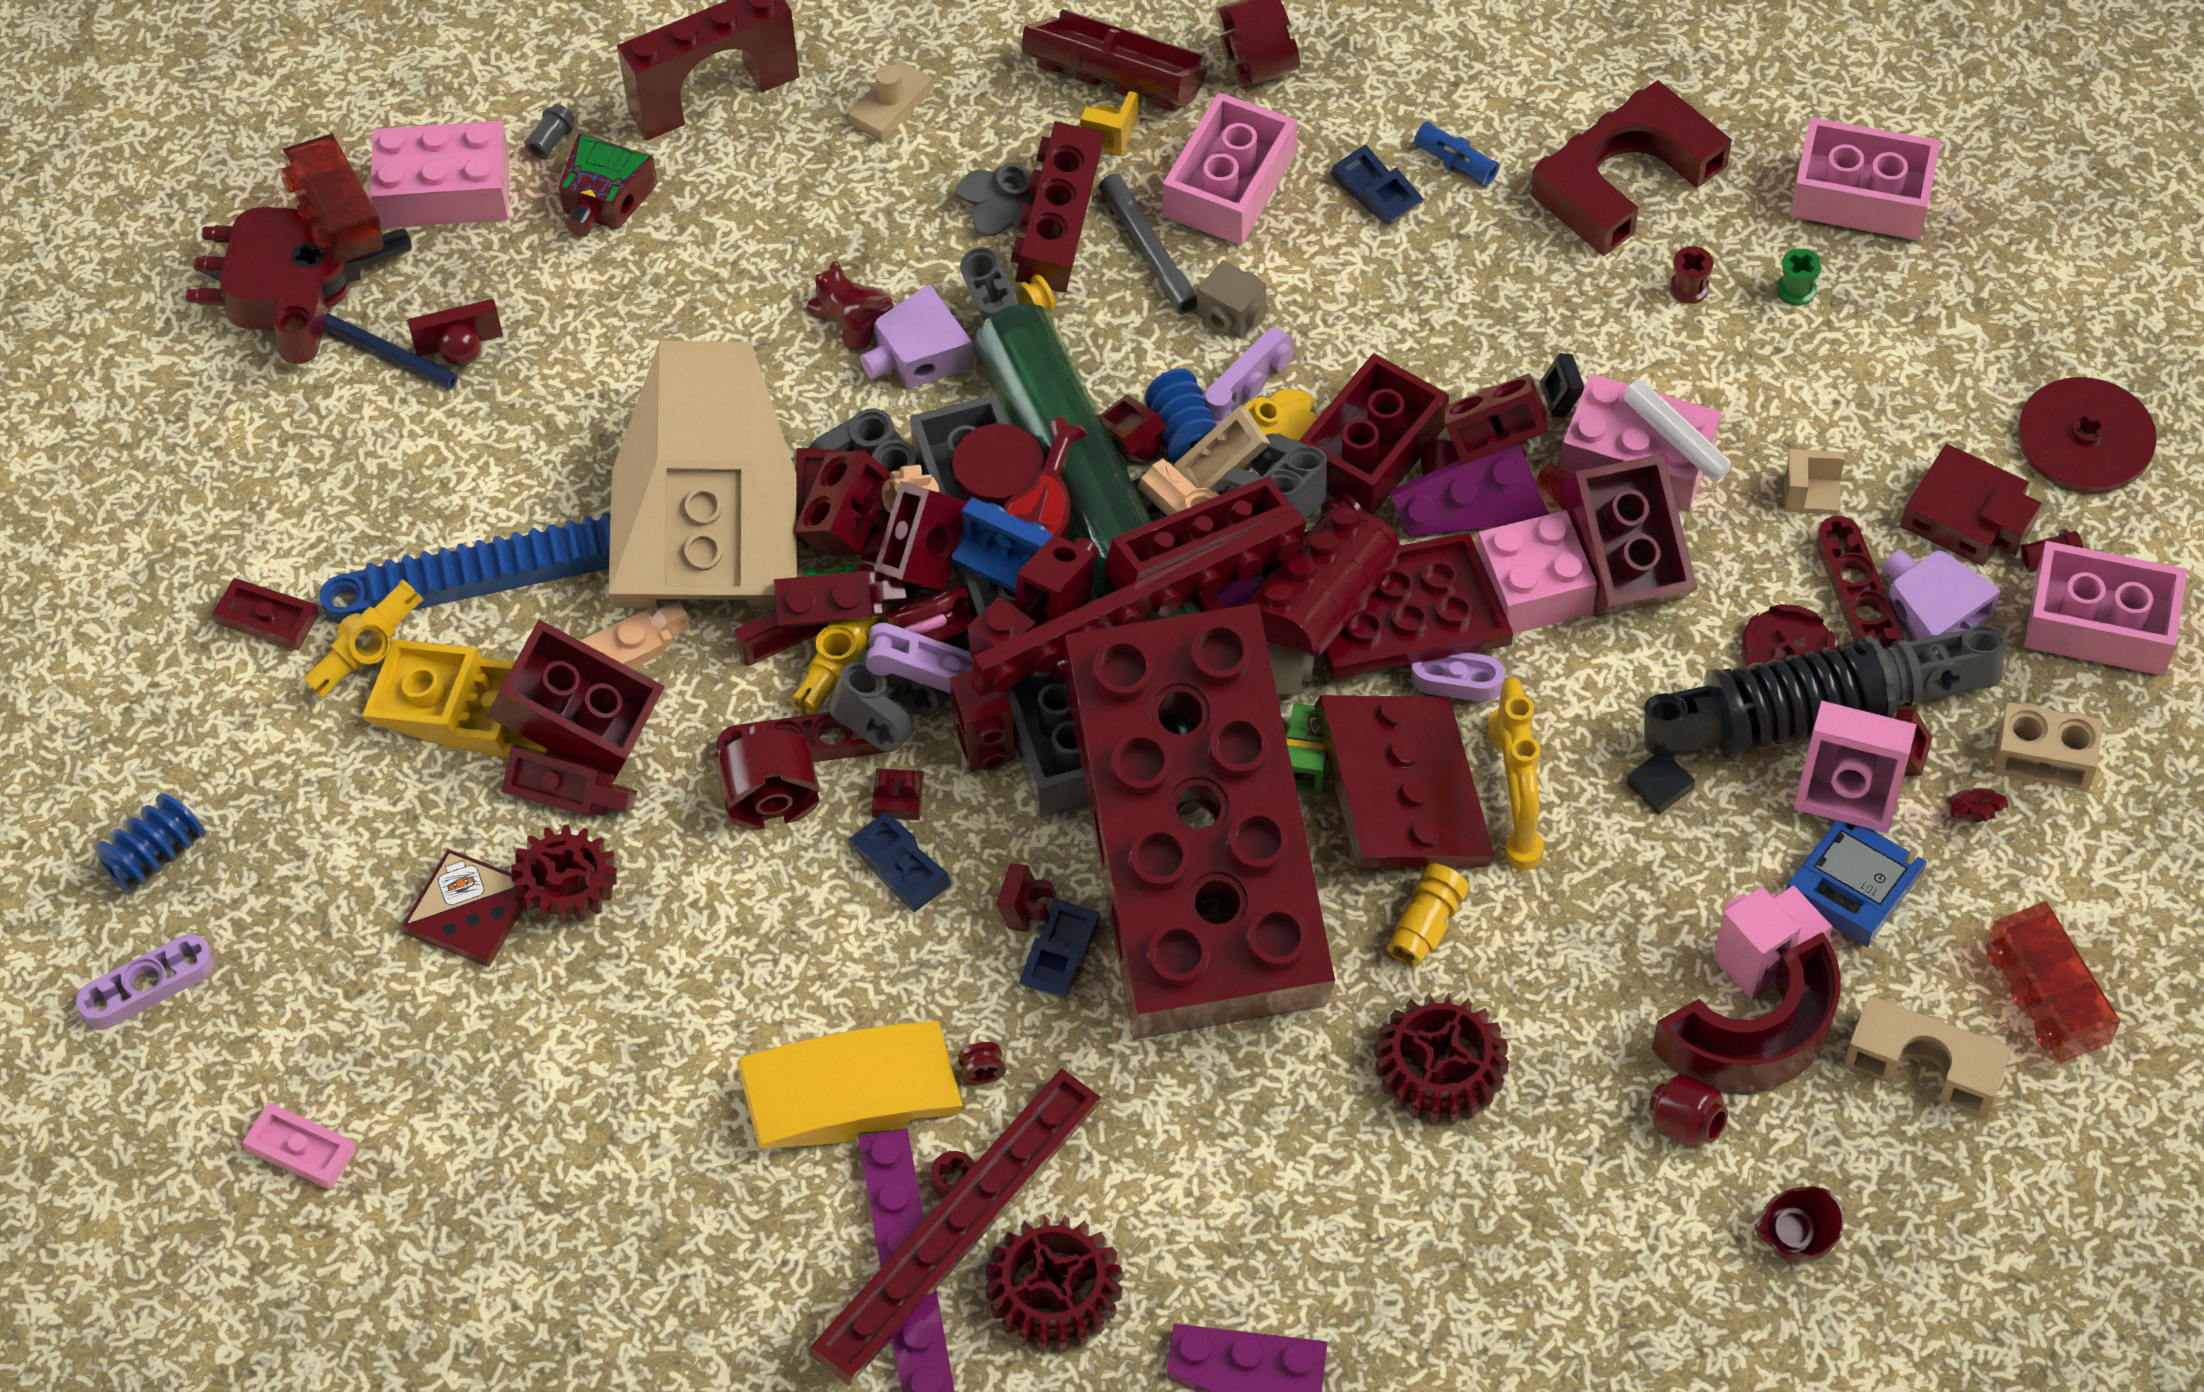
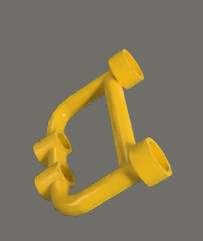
[1487,677,1544,871]

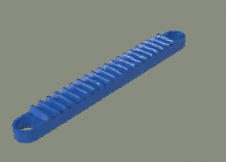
[320,513,611,624]

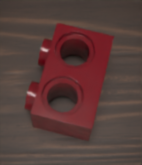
[1444,373,1549,465]
[793,451,890,555]
[949,671,1016,773]

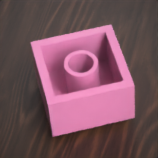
[1477,510,1597,634]
[1794,701,1917,833]

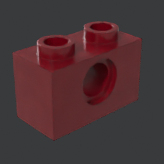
[874,481,968,591]

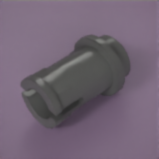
[524,104,574,159]

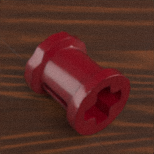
[1670,246,1714,304]

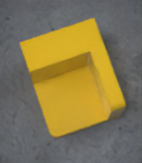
[1080,91,1139,156]

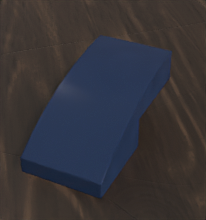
[1330,144,1424,225]
[849,812,951,913]
[1019,898,1101,999]

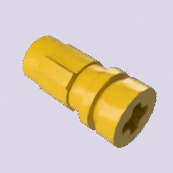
[1386,863,1470,967]

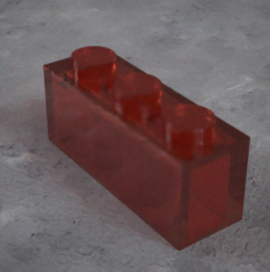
[280,133,384,265]
[1986,901,2121,1064]

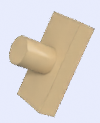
[848,60,934,142]
[1174,407,1271,490]

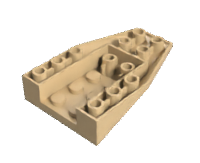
[609,341,797,609]

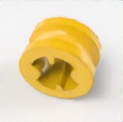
[1016,274,1056,319]

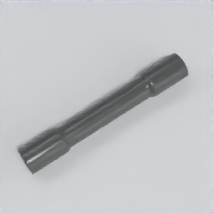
[1099,174,1197,315]

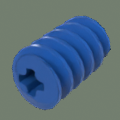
[1145,368,1217,464]
[95,793,206,895]

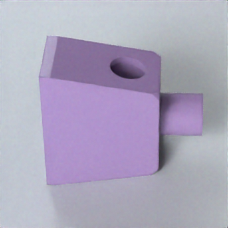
[860,284,974,389]
[1883,549,2000,654]

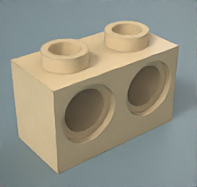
[1993,702,2103,791]

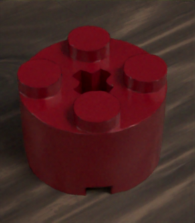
[1216,0,1300,89]
[713,723,820,830]

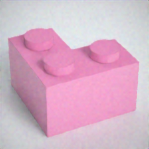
[1714,885,1833,1000]

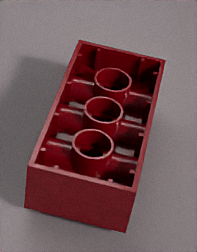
[1063,603,1336,1040]

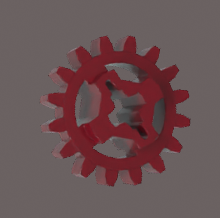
[511,825,617,925]

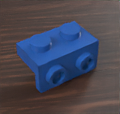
[952,497,1053,593]

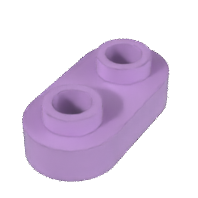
[1411,653,1505,702]

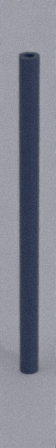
[199,255,458,390]

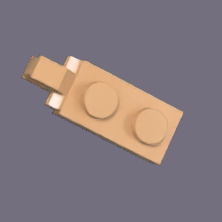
[580,601,690,669]

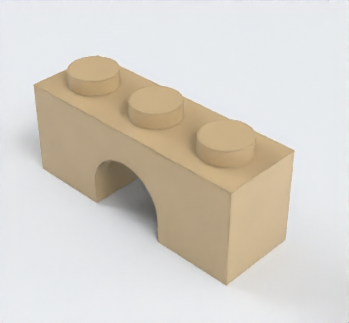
[1843,995,2013,1119]

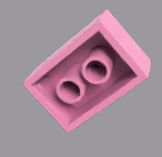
[1163,92,1297,246]
[1789,117,1941,241]
[370,121,509,228]
[1559,373,1721,512]
[2023,541,2187,676]

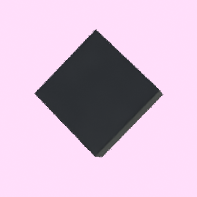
[1540,353,1585,417]
[1626,755,1696,815]

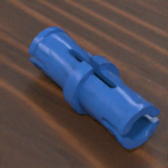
[1414,121,1500,187]

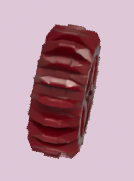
[1374,992,1509,1125]
[985,1214,1123,1352]

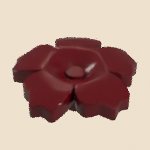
[1948,788,2008,822]

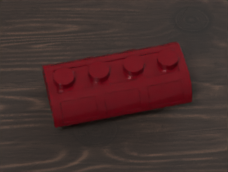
[1022,9,1208,111]
[1245,508,1401,658]

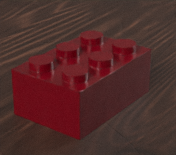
[1298,353,1449,515]
[1562,454,1698,617]
[486,619,665,782]

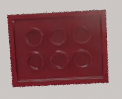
[1322,532,1513,680]
[1314,695,1495,867]

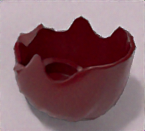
[1755,1185,1844,1264]

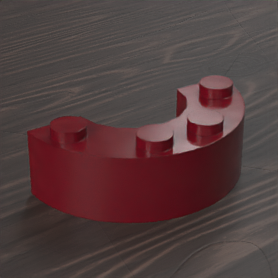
[1652,932,1841,1093]

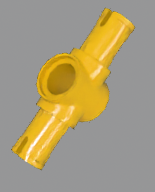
[302,579,424,699]
[790,605,886,715]

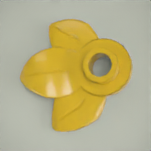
[1245,389,1319,441]

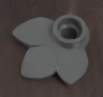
[955,163,1034,236]

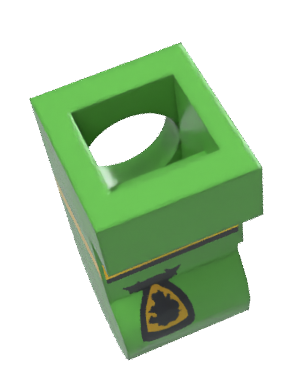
[1286,703,1327,795]

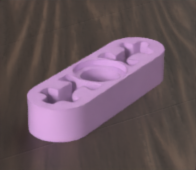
[76,934,214,1029]

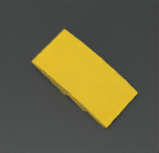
[362,639,555,759]
[737,1021,963,1149]

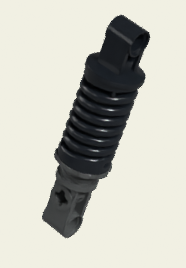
[1644,625,2006,758]

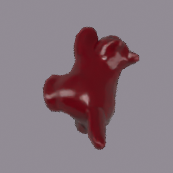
[807,261,895,350]

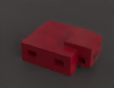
[1900,443,2042,566]

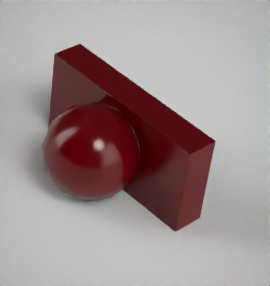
[407,299,503,366]
[1093,395,1167,463]

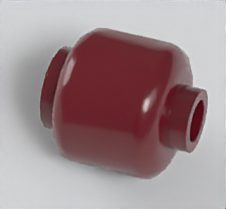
[1649,1074,1728,1148]

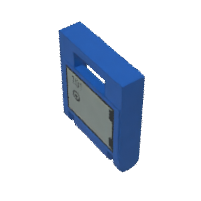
[1785,820,1927,947]

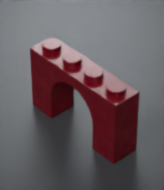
[617,0,800,141]
[1531,80,1732,257]

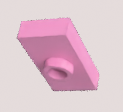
[242,1102,357,1191]

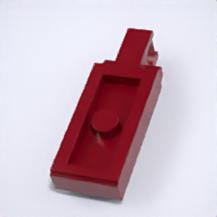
[773,571,906,628]
[501,744,638,816]

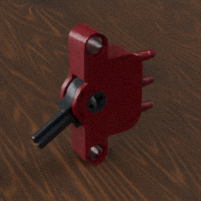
[185,179,412,364]

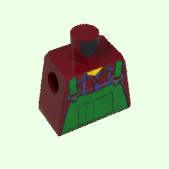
[559,133,658,237]

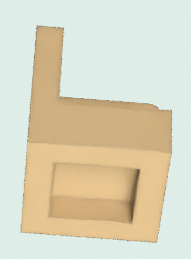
[1784,449,1844,514]

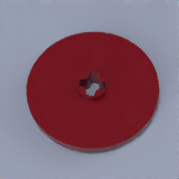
[2018,377,2157,493]

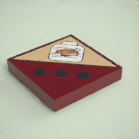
[402,849,524,967]

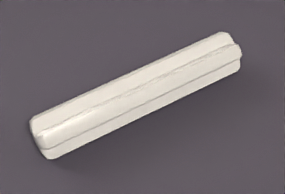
[1623,379,1731,482]

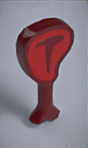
[1003,416,1087,538]

